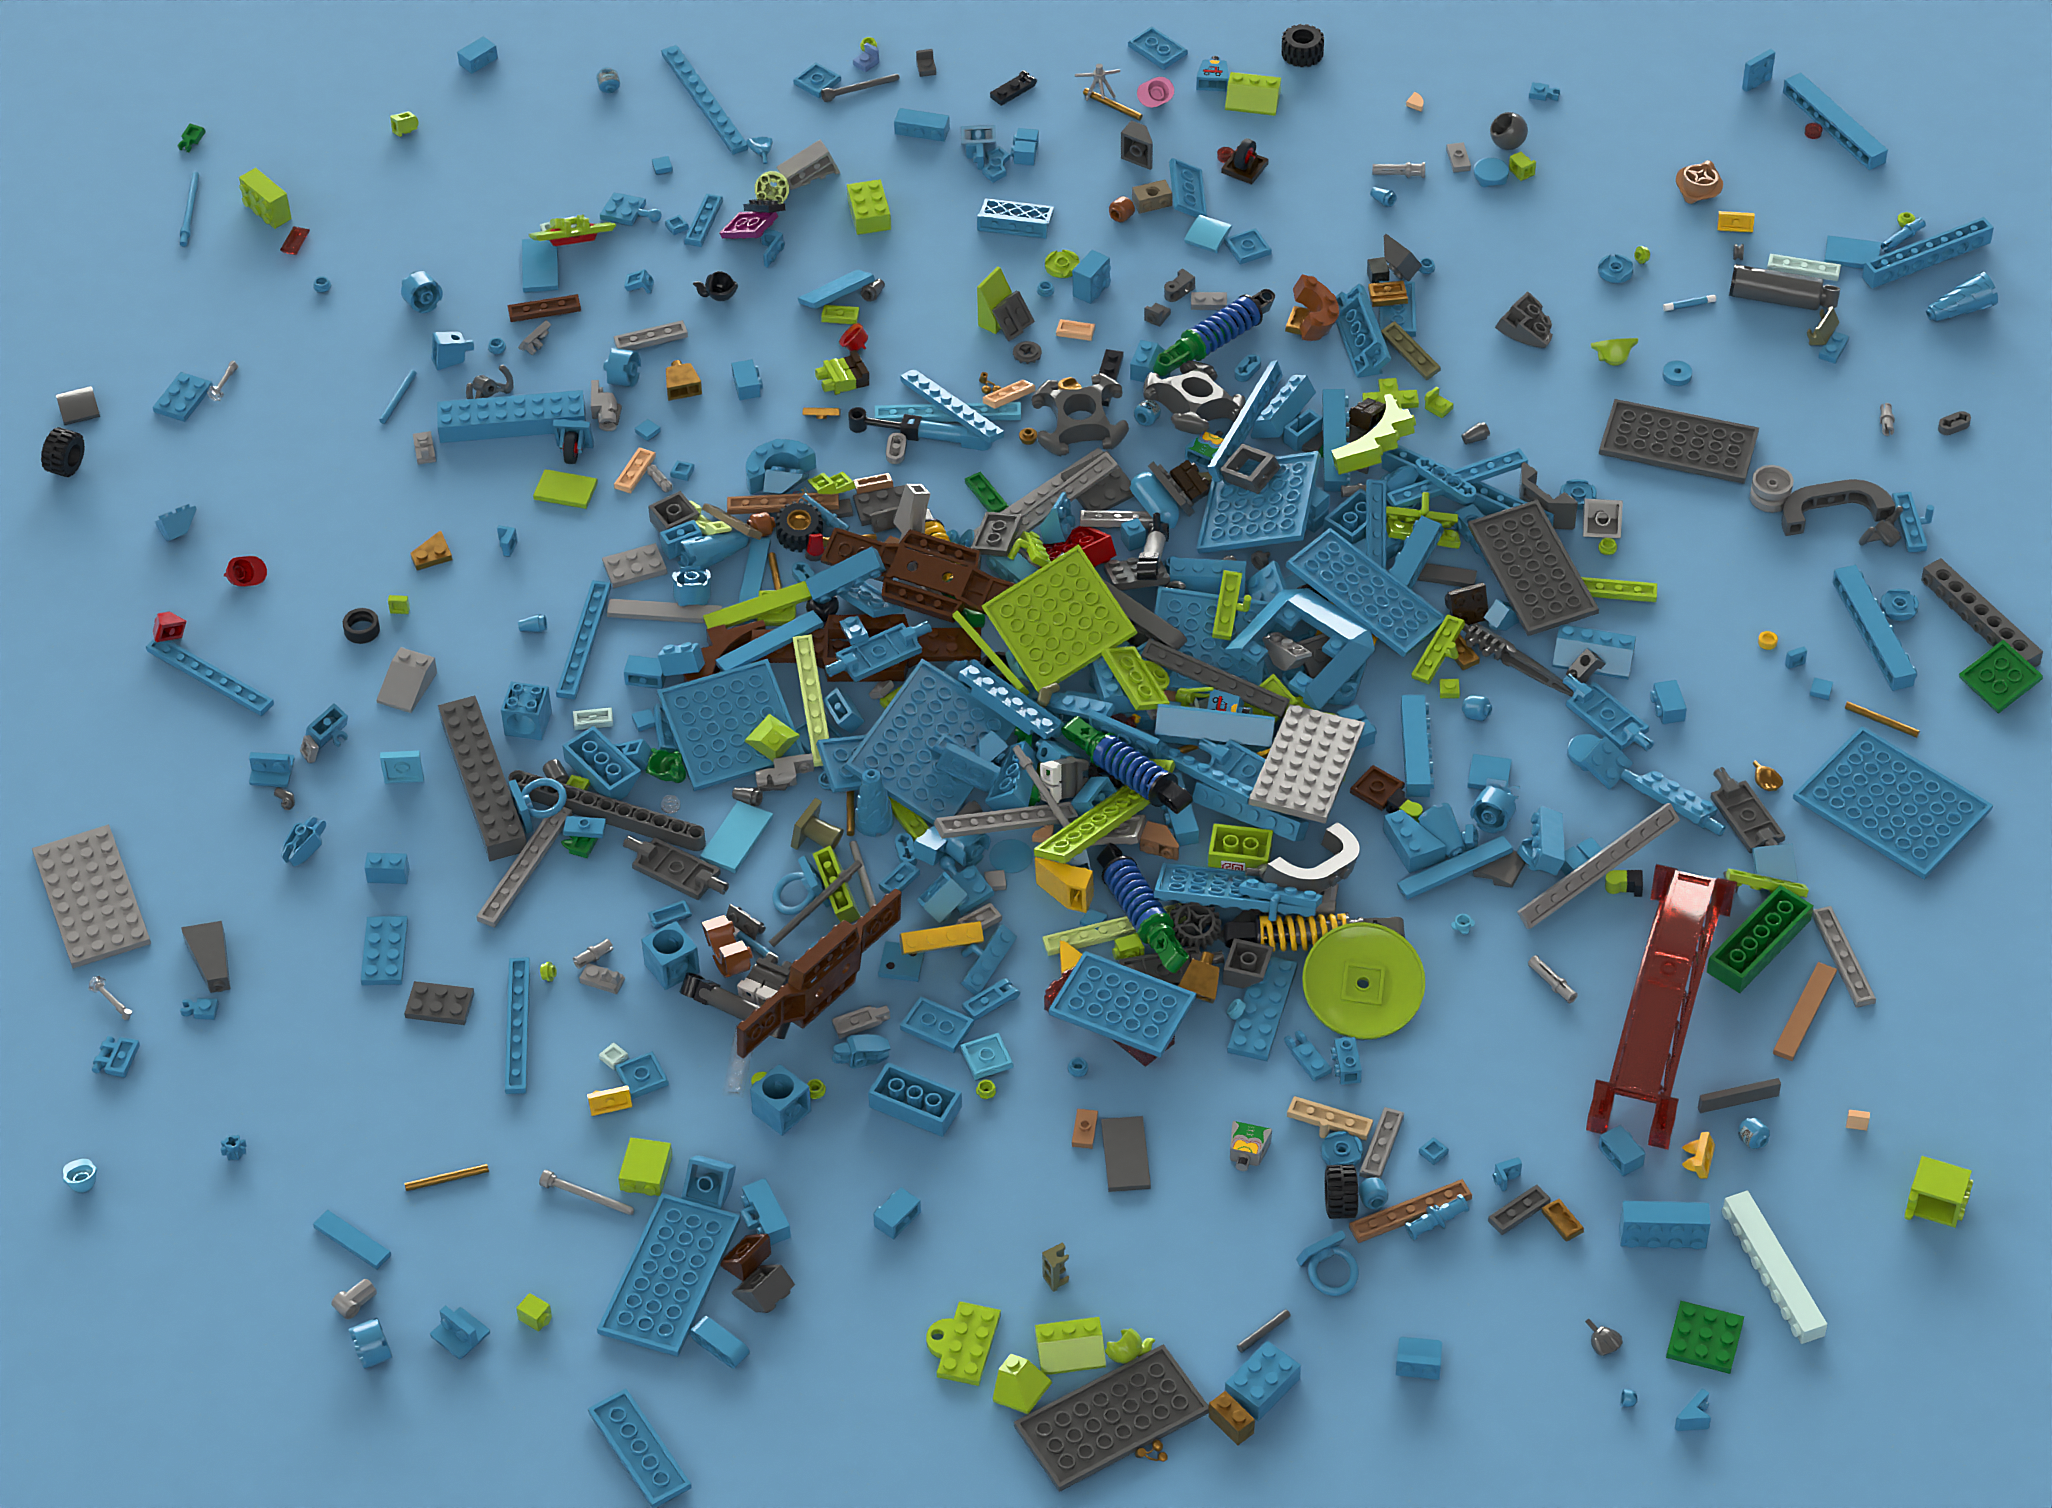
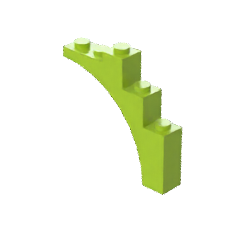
[1331,394,1416,475]

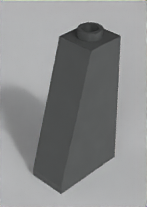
[181,921,231,993]

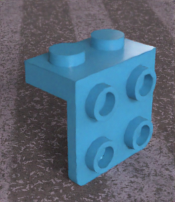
[1396,1337,1442,1380]

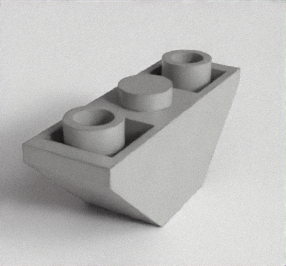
[1263,632,1312,671]

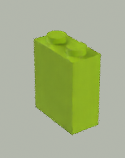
[618,1137,673,1196]

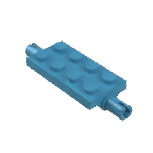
[825,620,932,682]
[1563,674,1654,751]
[1198,738,1266,788]
[1620,769,1726,836]

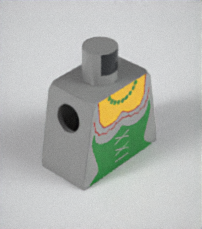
[1230,1121,1272,1171]

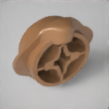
[1676,160,1723,204]

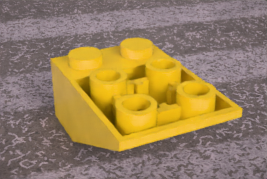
[1035,857,1094,913]

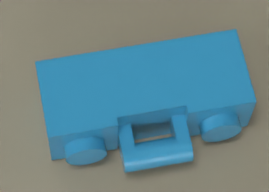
[740,1178,791,1245]

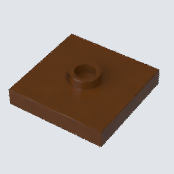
[1350,765,1405,811]

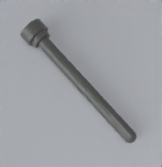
[821,74,900,102]

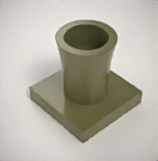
[791,798,844,850]

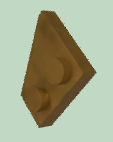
[410,531,452,571]

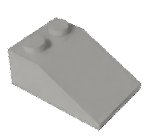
[376,647,437,713]

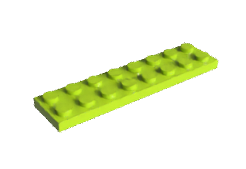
[1033,785,1150,863]

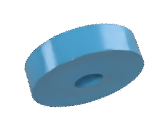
[1663,360,1692,386]

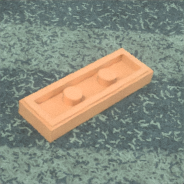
[982,380,1035,409]
[614,448,656,494]

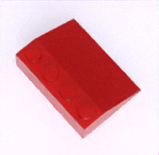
[1025,526,1117,569]

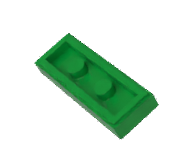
[965,471,1009,513]

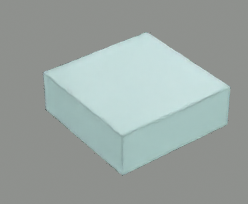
[599,1043,628,1070]

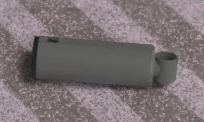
[1729,264,1841,310]

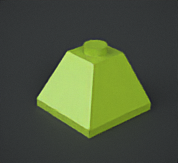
[745,714,800,761]
[992,1354,1052,1414]

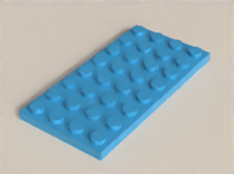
[1285,528,1446,658]
[1154,862,1320,917]
[597,1193,741,1357]

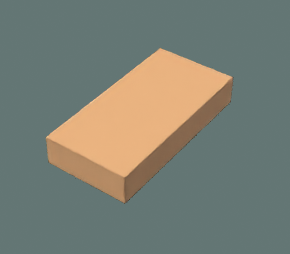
[1056,319,1095,341]

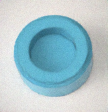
[1227,999,1246,1020]

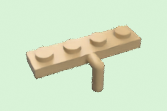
[1287,1096,1373,1141]

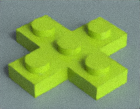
[1362,378,1419,411]

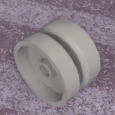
[1750,465,1794,513]

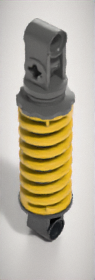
[1223,912,1405,952]

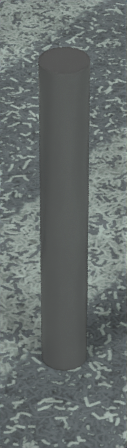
[1237,1309,1291,1352]

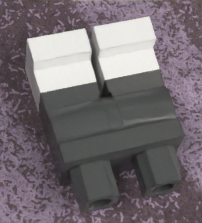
[1040,756,1089,803]
[737,954,792,1006]

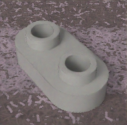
[886,433,906,464]

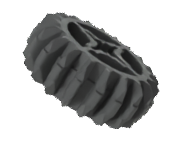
[1170,902,1222,950]

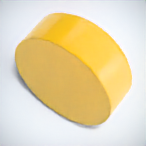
[1758,631,1778,650]

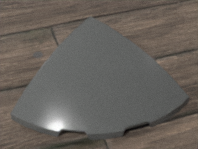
[1495,291,1553,348]

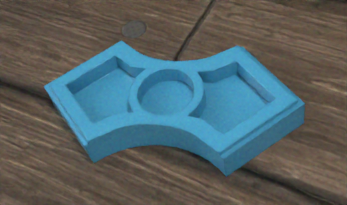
[982,146,1010,183]

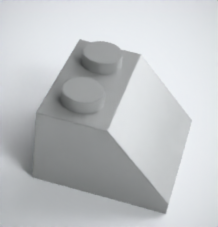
[1583,499,1623,538]

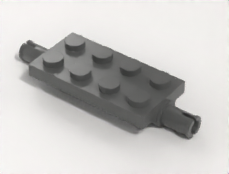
[1710,767,1786,853]
[623,835,729,900]
[1119,946,1224,986]

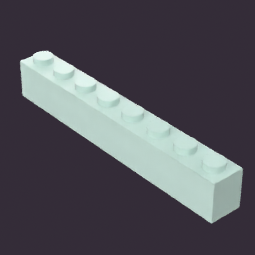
[1722,1190,1827,1344]

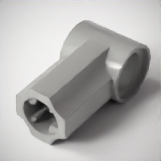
[1315,884,1339,918]
[331,1279,377,1319]

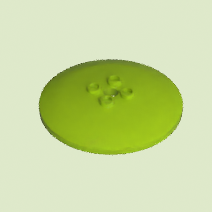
[1302,922,1425,1040]

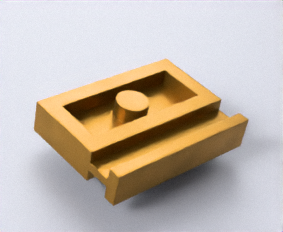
[1368,281,1408,307]

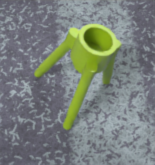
[1175,687,1214,708]

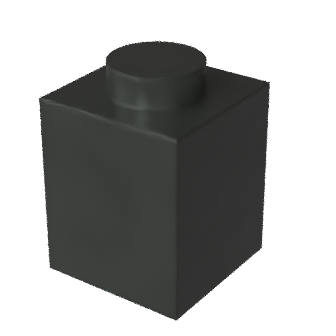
[1367,257,1390,284]

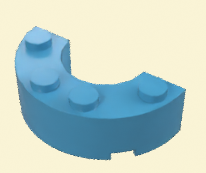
[746,439,816,494]

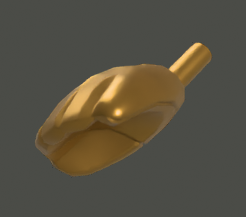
[1057,377,1082,390]
[1753,761,1783,791]

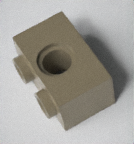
[1132,180,1172,214]

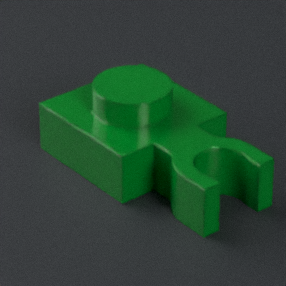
[177,123,206,153]

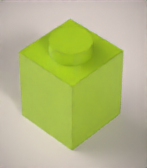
[516,1293,552,1332]

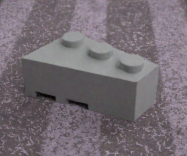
[777,139,840,190]

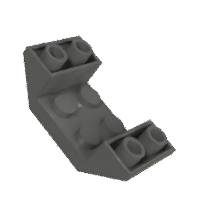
[1519,462,1578,530]

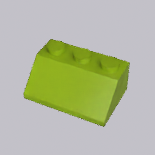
[1225,72,1281,116]
[1035,1317,1106,1375]

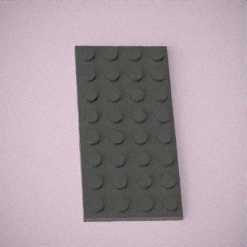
[1599,399,1759,484]
[1468,500,1599,636]
[1014,1344,1209,1492]

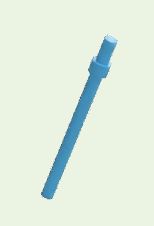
[180,172,199,247]

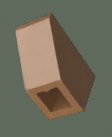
[1140,821,1179,861]

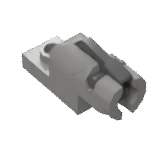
[591,380,622,431]
[755,753,814,791]

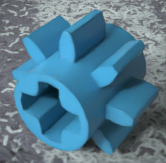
[220,1135,247,1161]

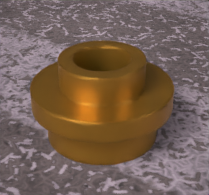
[1019,428,1037,445]

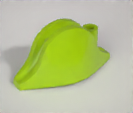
[1590,338,1638,366]

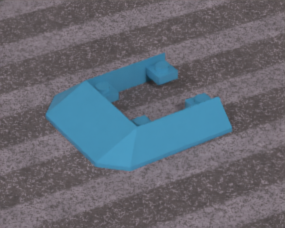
[1225,588,1375,711]

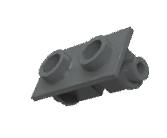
[726,904,766,940]

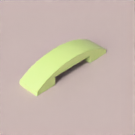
[689,501,732,535]

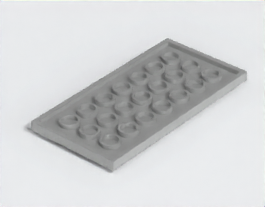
[1248,704,1365,824]
[32,824,151,968]

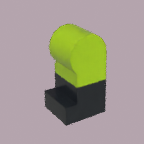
[1386,788,1423,823]
[1605,870,1643,897]

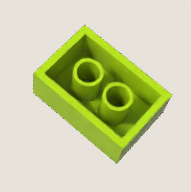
[239,167,292,229]
[846,179,891,235]
[1208,823,1273,870]

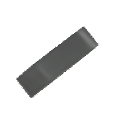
[1938,411,1971,435]

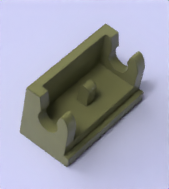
[1807,307,1840,345]
[1042,1242,1069,1292]

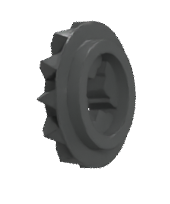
[1013,341,1042,364]

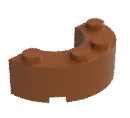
[1293,274,1339,341]
[701,915,753,978]

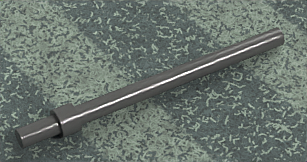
[768,860,863,947]

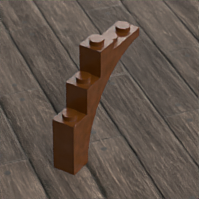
[683,620,766,683]

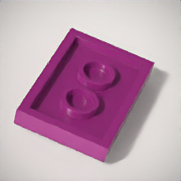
[719,212,779,239]

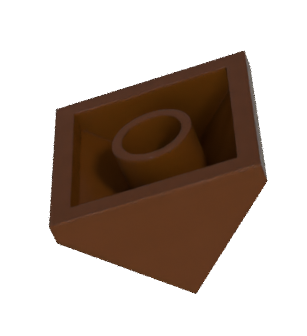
[720,1234,771,1281]

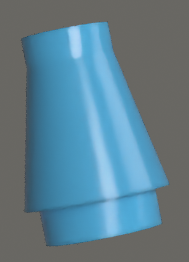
[1370,187,1397,207]
[518,614,547,633]

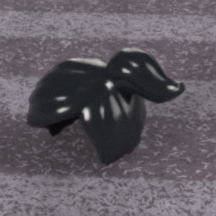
[693,271,738,301]
[806,596,839,629]

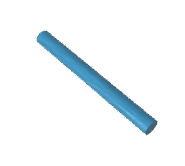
[379,370,417,424]

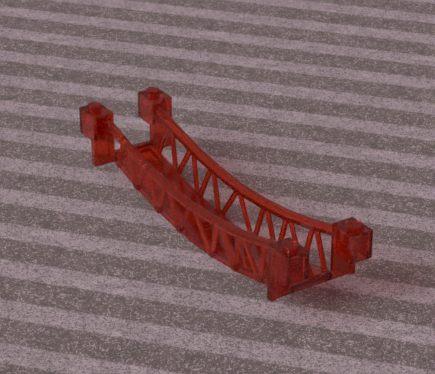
[1586,864,1737,1150]

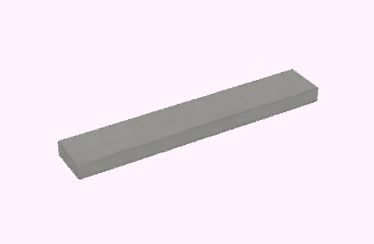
[607,599,722,623]
[1812,906,1876,1008]

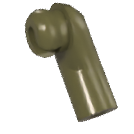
[1037,682,1060,708]

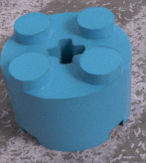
[401,271,443,313]
[603,348,641,387]
[673,566,711,606]
[1470,786,1516,833]
[946,833,991,868]
[348,1318,392,1369]

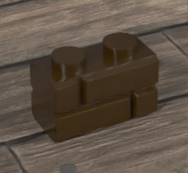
[1349,398,1386,430]
[1169,460,1210,504]

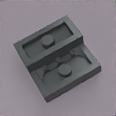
[992,290,1035,341]
[56,386,100,425]
[1473,850,1526,888]

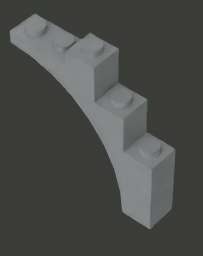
[893,484,942,595]

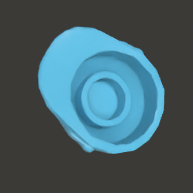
[63,1159,98,1193]

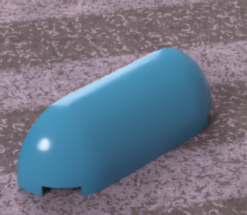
[1129,471,1179,529]

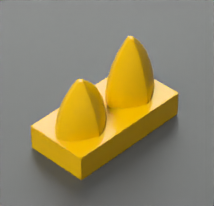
[1717,211,1755,232]
[587,1085,632,1116]
[1682,1132,1715,1179]

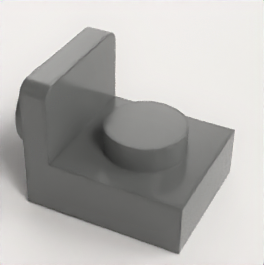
[916,49,936,77]
[1144,302,1171,327]

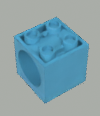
[501,681,552,741]
[641,921,700,990]
[750,1064,811,1136]

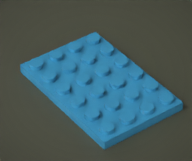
[1049,951,1196,1058]

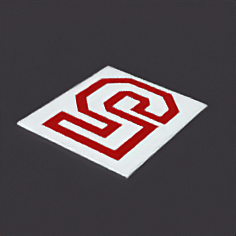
[1221,861,1245,871]

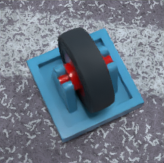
[553,419,594,464]

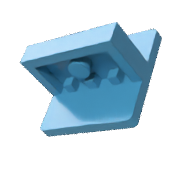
[249,752,295,787]
[430,1305,490,1359]

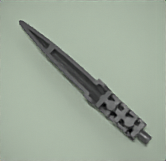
[1462,623,1574,697]

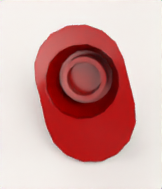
[839,323,869,351]
[224,556,267,587]

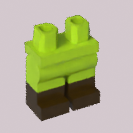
[815,350,869,395]

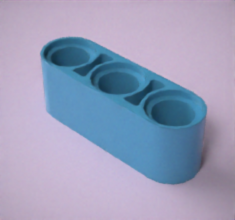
[689,1316,750,1369]

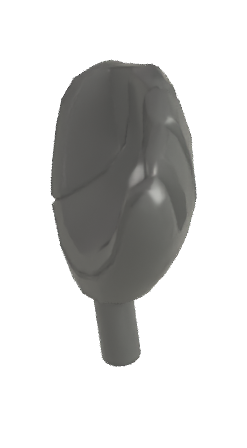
[1585,1319,1623,1356]

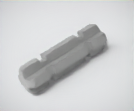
[647,464,673,493]

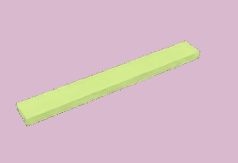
[793,634,829,767]
[1042,903,1186,956]

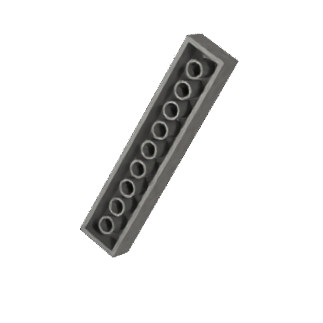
[438,695,527,862]

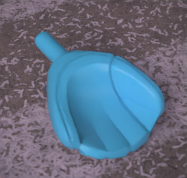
[746,137,773,164]

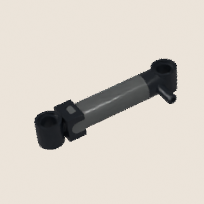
[679,972,791,1039]

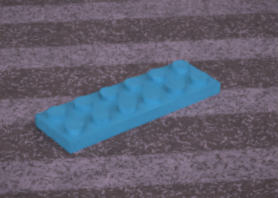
[1227,956,1298,1061]
[588,1388,692,1508]

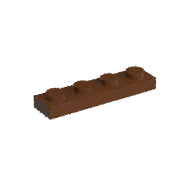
[507,294,581,322]

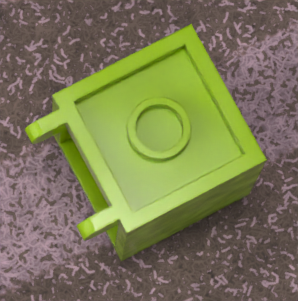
[1904,1156,1974,1228]

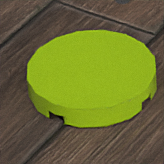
[1045,250,1080,278]

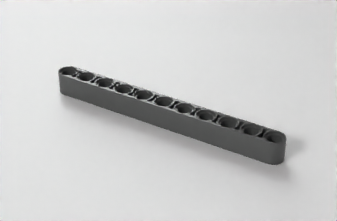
[508,770,706,851]

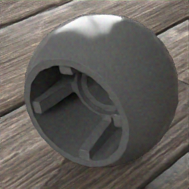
[1490,112,1528,150]

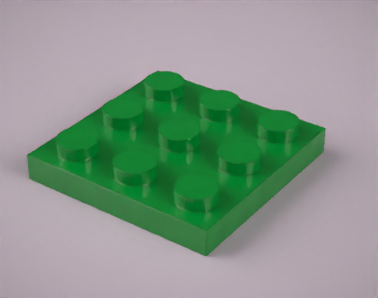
[1959,640,2043,714]
[1666,1300,1745,1374]

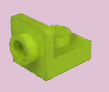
[1424,387,1453,418]

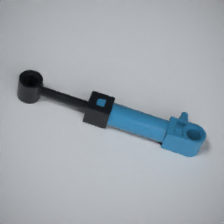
[848,407,992,451]

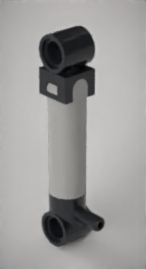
[1137,512,1169,580]

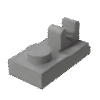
[518,320,551,355]
[413,431,436,465]
[579,963,625,994]

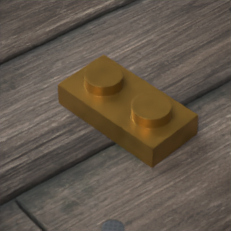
[1454,634,1480,670]

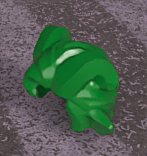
[645,748,686,783]

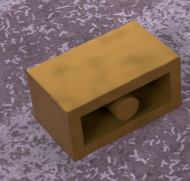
[1208,1391,1255,1445]

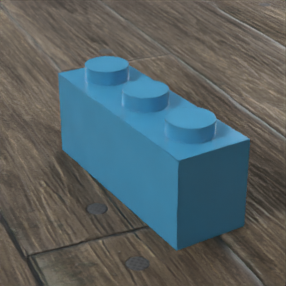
[894,108,950,142]

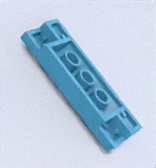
[1336,283,1392,378]
[958,659,1065,740]
[1155,704,1275,753]

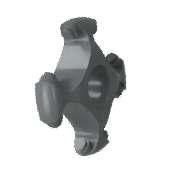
[1143,360,1246,435]
[1031,373,1129,457]

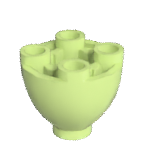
[755,171,789,203]

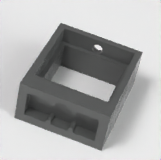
[1220,444,1281,494]

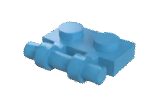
[92,1036,140,1078]

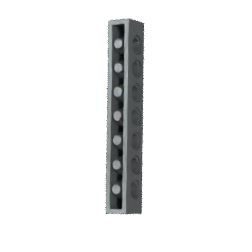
[1921,558,2043,668]

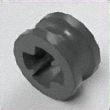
[1733,244,1744,260]

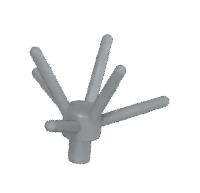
[1075,64,1120,101]

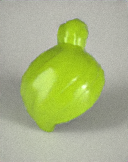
[1105,1328,1155,1364]

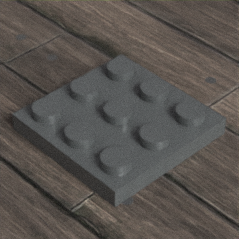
[1061,451,1134,511]
[1103,557,1170,590]

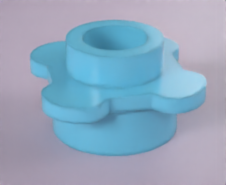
[1451,914,1475,934]

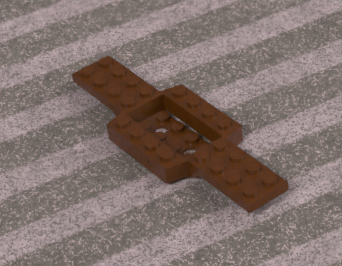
[820,527,1015,623]
[751,614,981,682]
[736,888,902,1059]

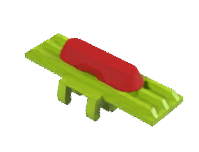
[528,214,616,246]

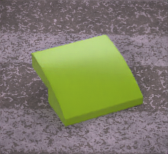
[807,471,856,494]

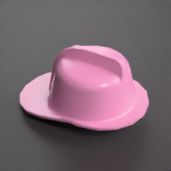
[1137,77,1174,108]

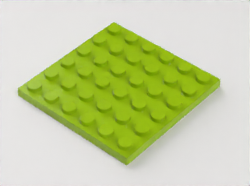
[982,544,1137,694]

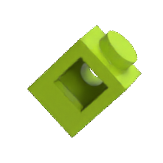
[390,111,419,137]
[1509,151,1536,181]
[1112,933,1144,960]

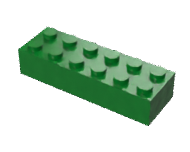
[1707,885,1814,993]

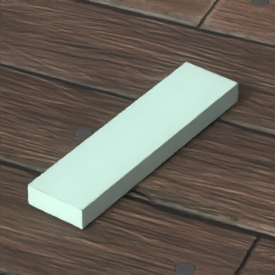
[1767,254,1841,281]

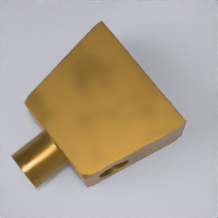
[666,360,702,401]
[1178,951,1220,1004]

